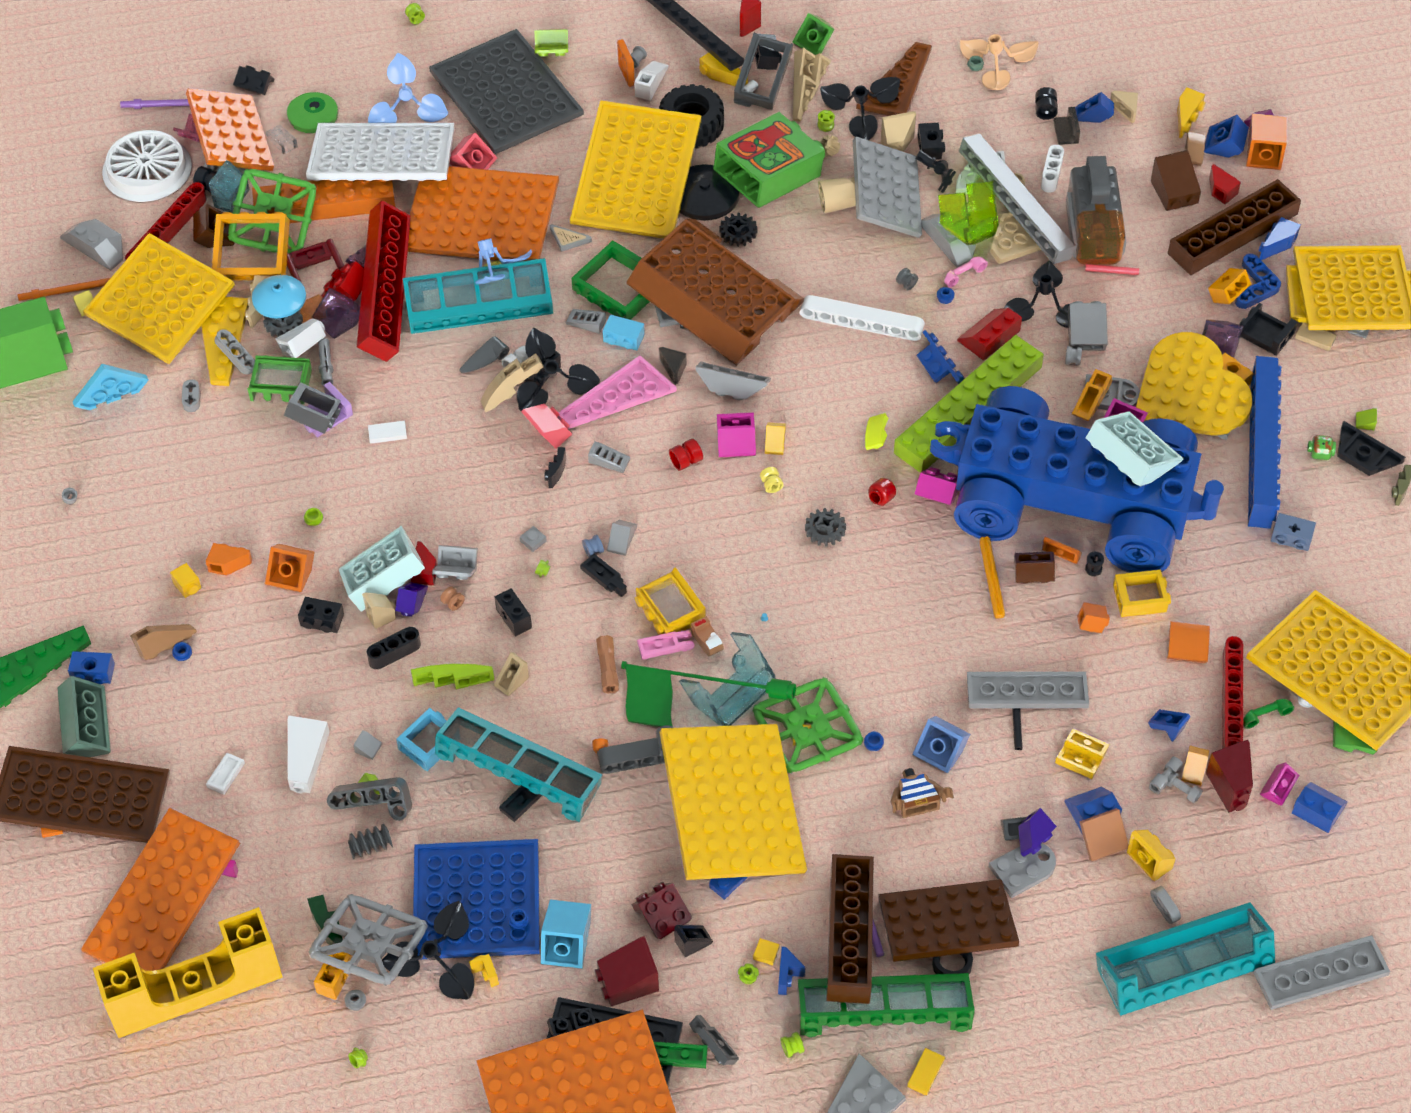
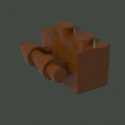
[1014,552,1055,584]

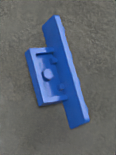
[916,330,965,384]

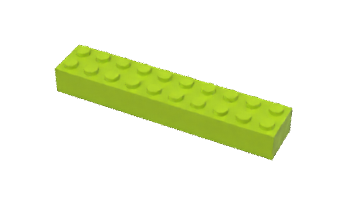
[894,335,1044,473]

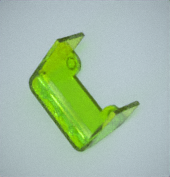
[938,181,999,245]

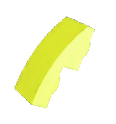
[865,413,889,450]

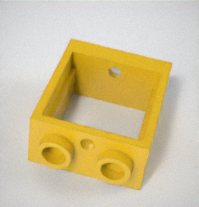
[1113,569,1171,617]

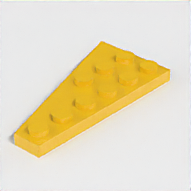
[201,297,249,386]

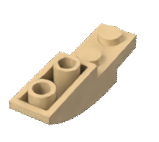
[481,354,544,412]

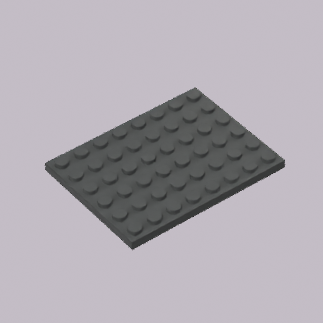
[429,29,584,154]

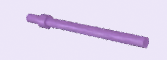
[120,99,189,109]

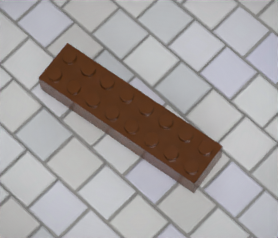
[1168,179,1301,276]
[826,854,874,1004]

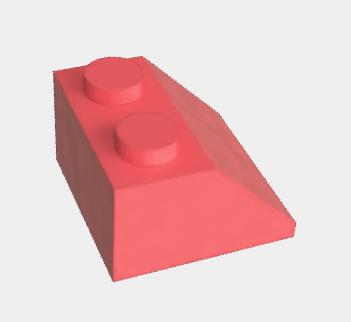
[449,133,497,170]
[521,404,572,449]

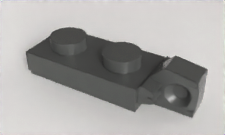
[689,1015,739,1065]

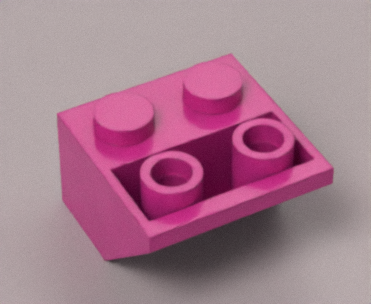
[717,412,756,457]
[915,467,959,505]

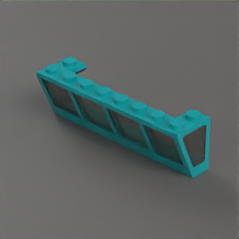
[435,707,602,822]

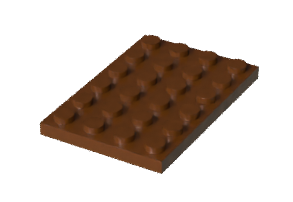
[879,879,1019,962]

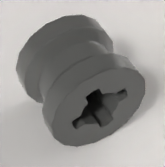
[896,268,918,290]

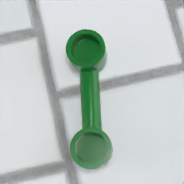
[1243,699,1295,729]

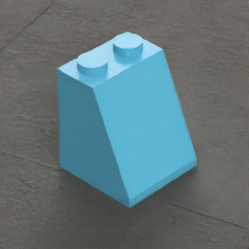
[541,900,591,969]

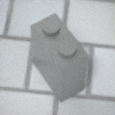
[1068,301,1108,351]

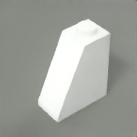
[276,318,326,358]

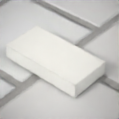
[368,421,407,444]
[206,753,245,795]

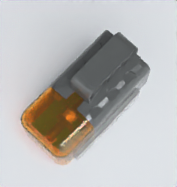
[1066,156,1126,265]

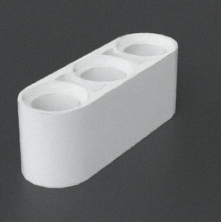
[1041,145,1064,193]

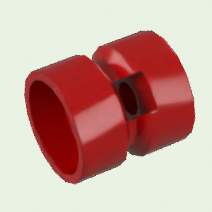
[669,438,703,471]

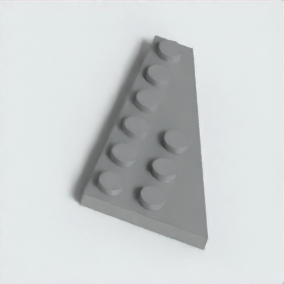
[827,1054,906,1113]

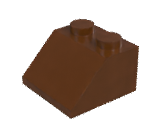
[193,204,235,248]

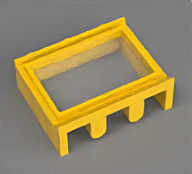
[634,567,706,635]

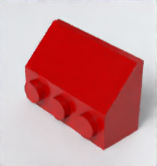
[957,307,1022,361]

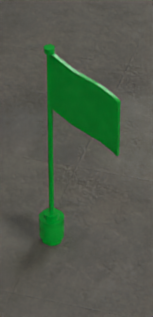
[621,661,796,727]

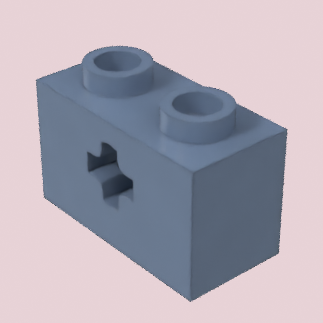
[1271,513,1316,551]

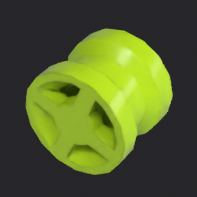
[405,3,425,24]
[817,110,835,132]
[780,1032,805,1058]

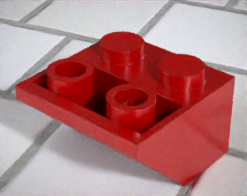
[321,261,364,305]

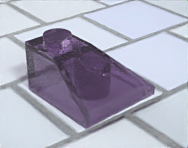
[312,288,360,339]
[1202,319,1244,357]

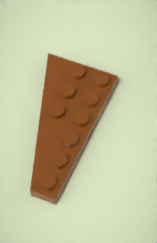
[856,42,932,116]

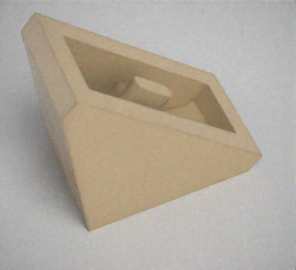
[1110,90,1138,123]
[494,652,529,696]

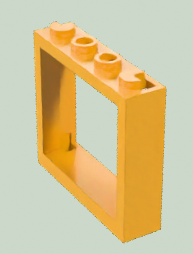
[212,212,290,280]

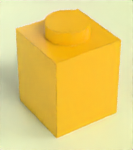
[170,563,201,598]

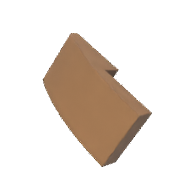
[1185,132,1205,166]

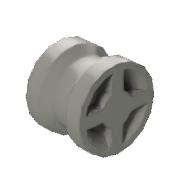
[1065,346,1082,365]

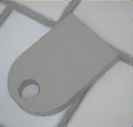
[1085,374,1140,410]

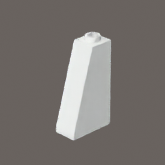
[287,715,330,793]

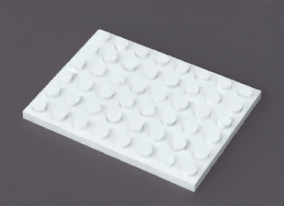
[306,123,455,181]

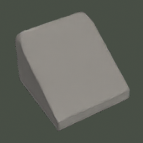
[354,730,382,760]

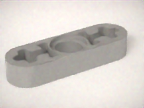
[214,329,255,375]

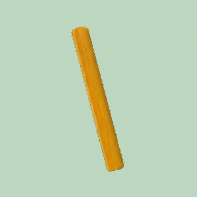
[980,536,1005,619]

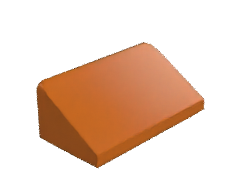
[1042,537,1082,564]

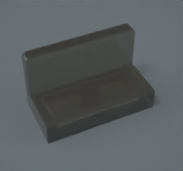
[1053,107,1080,145]

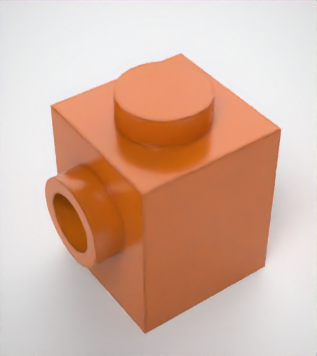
[1077,602,1110,633]

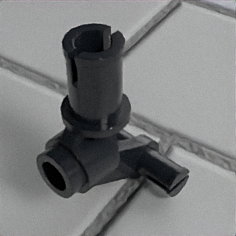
[915,150,956,193]

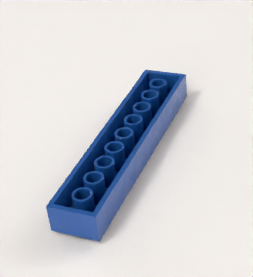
[1248,356,1282,529]

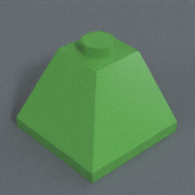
[792,13,835,55]

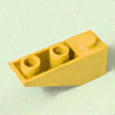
[1177,87,1206,138]

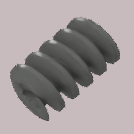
[348,824,393,860]

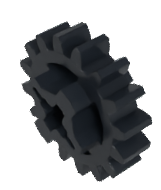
[719,213,757,247]

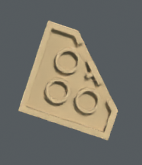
[990,212,1042,264]

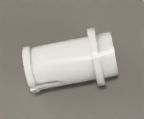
[743,80,759,93]

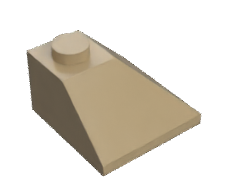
[881,111,916,152]

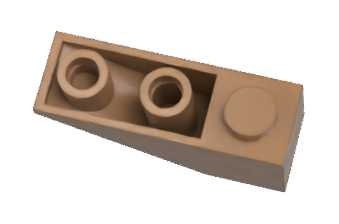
[130,624,197,660]

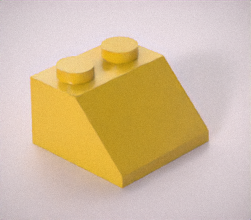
[1127,829,1175,882]

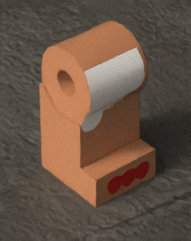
[691,616,724,657]

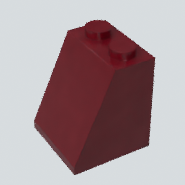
[1206,740,1253,813]
[594,936,659,1006]

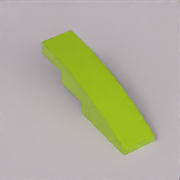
[410,664,494,690]

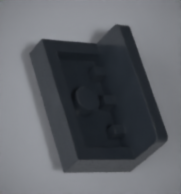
[233,65,275,95]

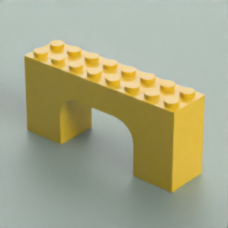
[93,907,283,1038]

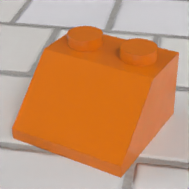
[265,544,315,592]

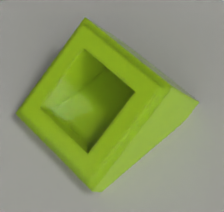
[1356,408,1377,430]

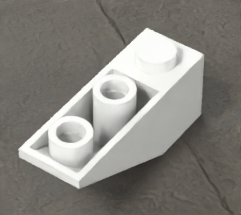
[634,61,669,101]

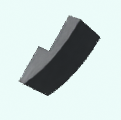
[545,447,566,488]
[547,1007,596,1037]

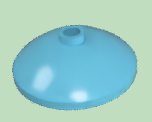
[252,275,306,318]

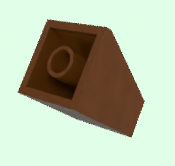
[1151,150,1201,211]

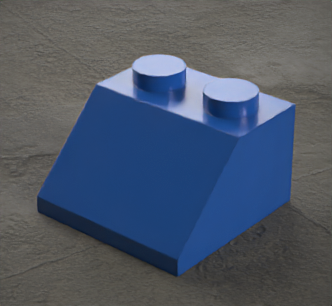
[1204,115,1249,158]
[1292,782,1347,833]
[1064,787,1122,835]

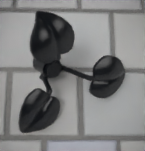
[820,77,900,140]
[1004,260,1069,328]
[517,328,600,411]
[382,901,474,1000]

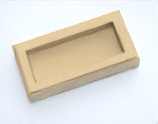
[1295,322,1337,351]

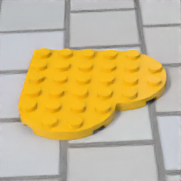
[1136,332,1252,435]

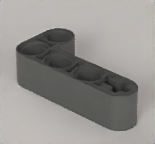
[597,725,673,774]
[327,777,412,821]

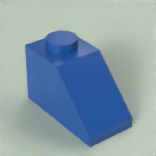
[1074,92,1114,123]

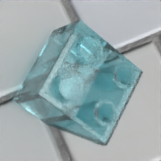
[209,160,250,213]

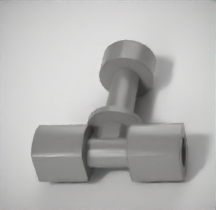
[1149,756,1203,803]

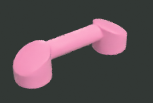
[944,257,988,288]

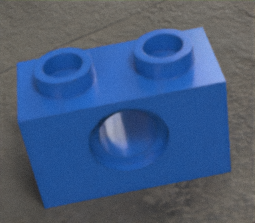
[68,651,115,684]

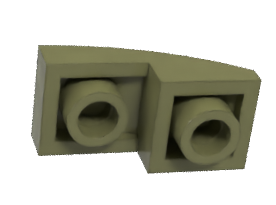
[1392,465,1411,506]

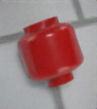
[868,478,896,506]

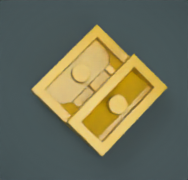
[1055,729,1110,779]

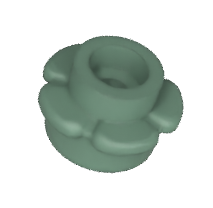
[967,56,984,71]

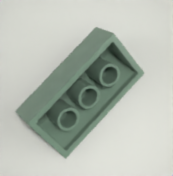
[57,676,111,757]

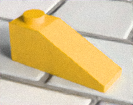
[699,53,748,86]

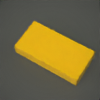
[907,1048,945,1096]

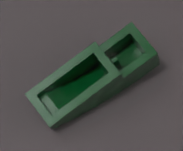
[307,894,343,945]

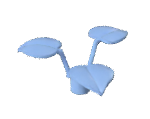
[368,53,448,123]
[475,238,532,284]

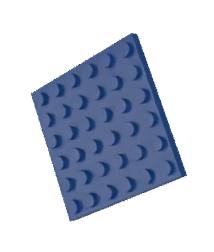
[413,839,540,960]

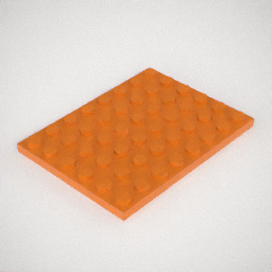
[408,166,559,262]
[476,1009,676,1113]

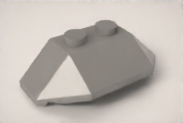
[921,213,978,268]
[60,219,123,271]
[696,362,771,400]

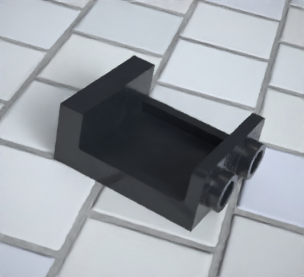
[1239,303,1298,356]

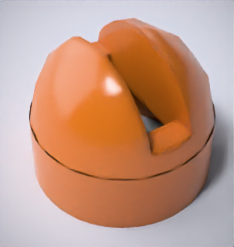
[592,738,608,753]

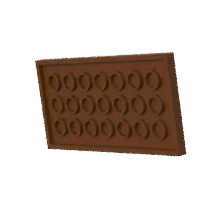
[0,746,170,843]

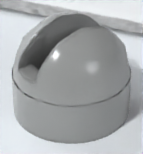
[62,488,77,504]

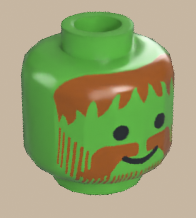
[1307,435,1336,460]

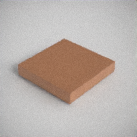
[1079,808,1129,861]

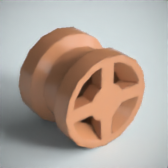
[440,586,465,611]

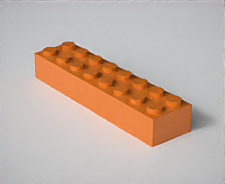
[252,180,396,223]

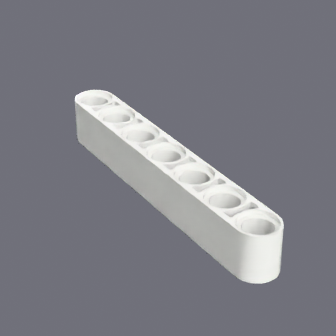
[800,295,925,341]

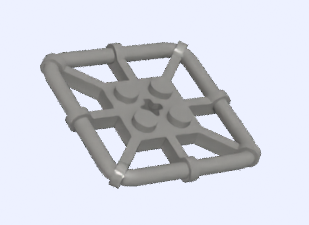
[309,894,428,986]

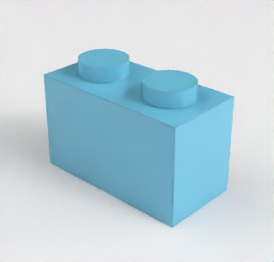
[603,315,645,351]

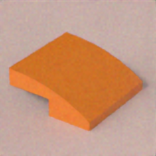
[1167,621,1210,663]

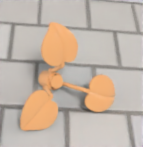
[960,34,1039,90]

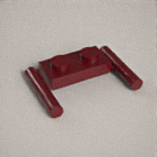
[287,238,344,282]

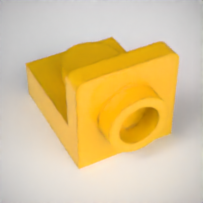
[469,954,499,987]

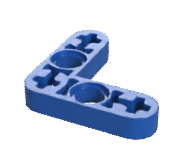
[1235,254,1281,309]

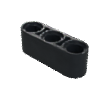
[367,627,421,669]

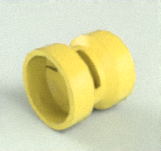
[760,467,783,493]

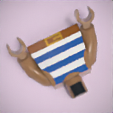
[890,768,954,818]

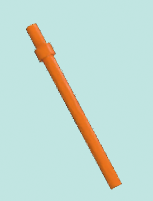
[17,278,110,301]

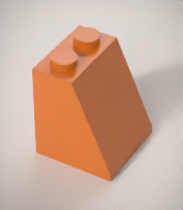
[1246,113,1287,170]

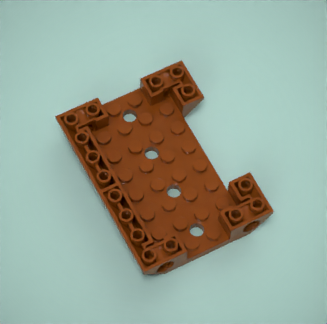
[626,219,804,366]

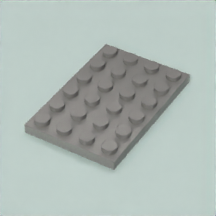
[853,137,922,238]

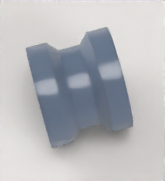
[582,535,604,557]

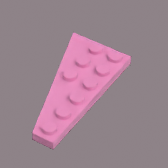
[558,356,676,429]

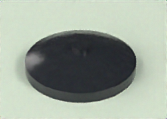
[679,164,739,221]

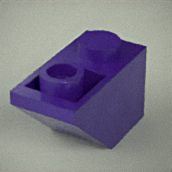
[1018,808,1057,857]

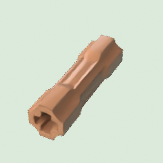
[596,635,619,694]

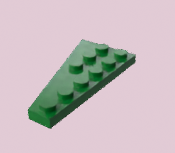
[0,625,91,708]

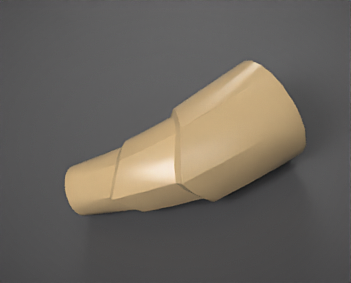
[818,177,856,214]

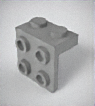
[432,545,478,580]

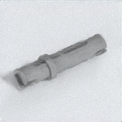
[318,338,334,386]

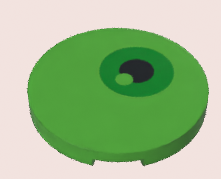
[287,92,338,133]

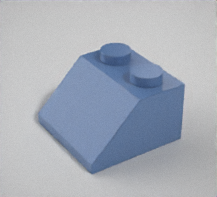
[912,716,971,773]

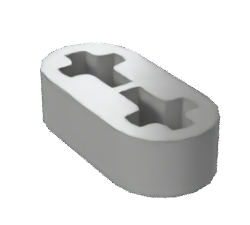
[182,380,200,412]
[1150,886,1181,924]

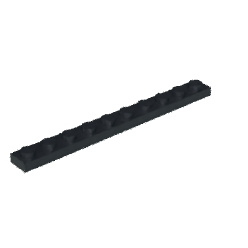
[647,0,744,71]

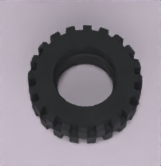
[659,84,724,148]

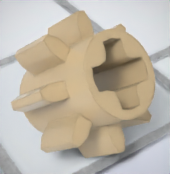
[820,135,840,157]

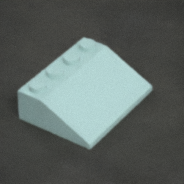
[1086,412,1183,486]
[339,526,425,612]

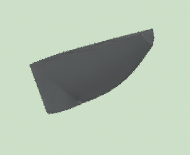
[460,336,509,373]

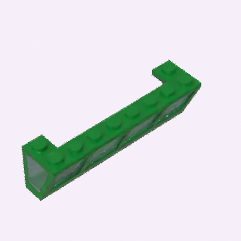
[797,973,975,1037]

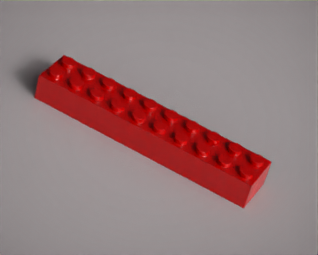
[356,200,411,362]

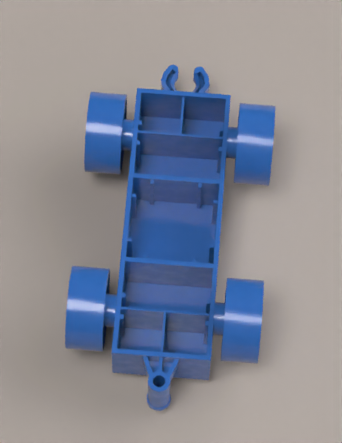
[930,386,1224,573]

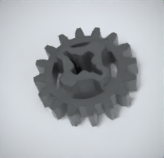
[263,310,303,337]
[805,508,846,547]

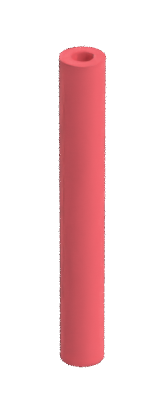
[1085,264,1139,275]

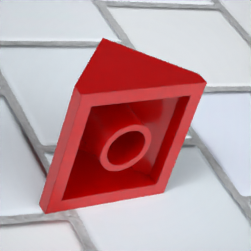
[740,0,761,37]

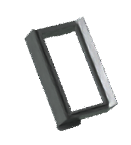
[734,32,793,110]

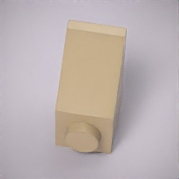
[362,592,396,629]

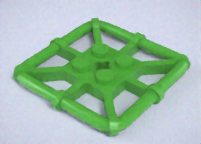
[228,168,317,253]
[752,677,863,774]

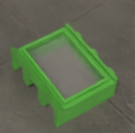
[247,355,312,404]

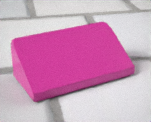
[1260,762,1300,806]

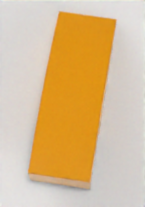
[1072,369,1113,421]

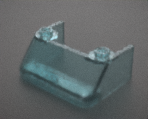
[679,632,776,726]

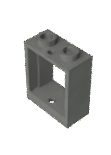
[284,382,341,434]

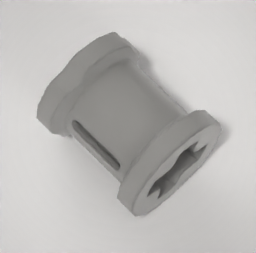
[631,46,647,68]

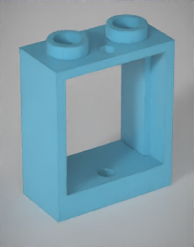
[396,708,460,771]

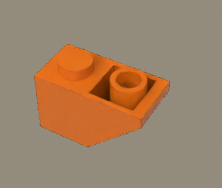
[206,543,252,576]

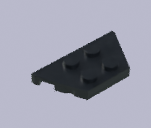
[1337,421,1406,476]

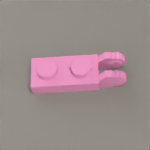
[637,631,695,660]

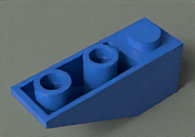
[1259,217,1301,260]

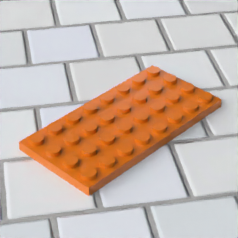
[81,808,241,971]

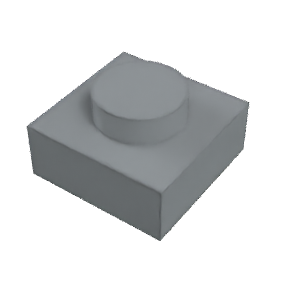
[520,526,547,552]

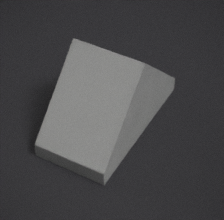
[607,520,637,556]

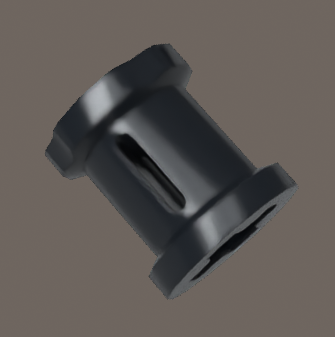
[1085,551,1104,577]

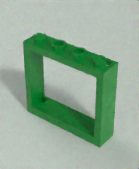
[571,240,650,320]

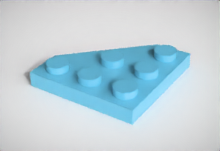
[72,364,149,410]

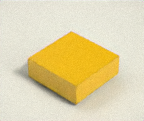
[753,938,780,966]

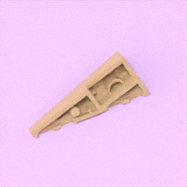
[793,48,831,122]

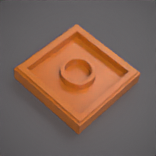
[617,39,635,87]

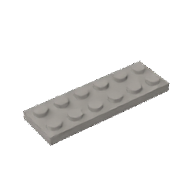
[967,672,1089,708]
[1254,935,1390,1010]

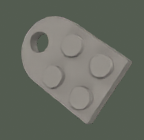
[988,843,1056,898]

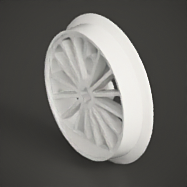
[102,130,192,202]

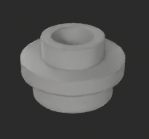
[345,990,366,1011]

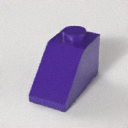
[395,582,428,616]

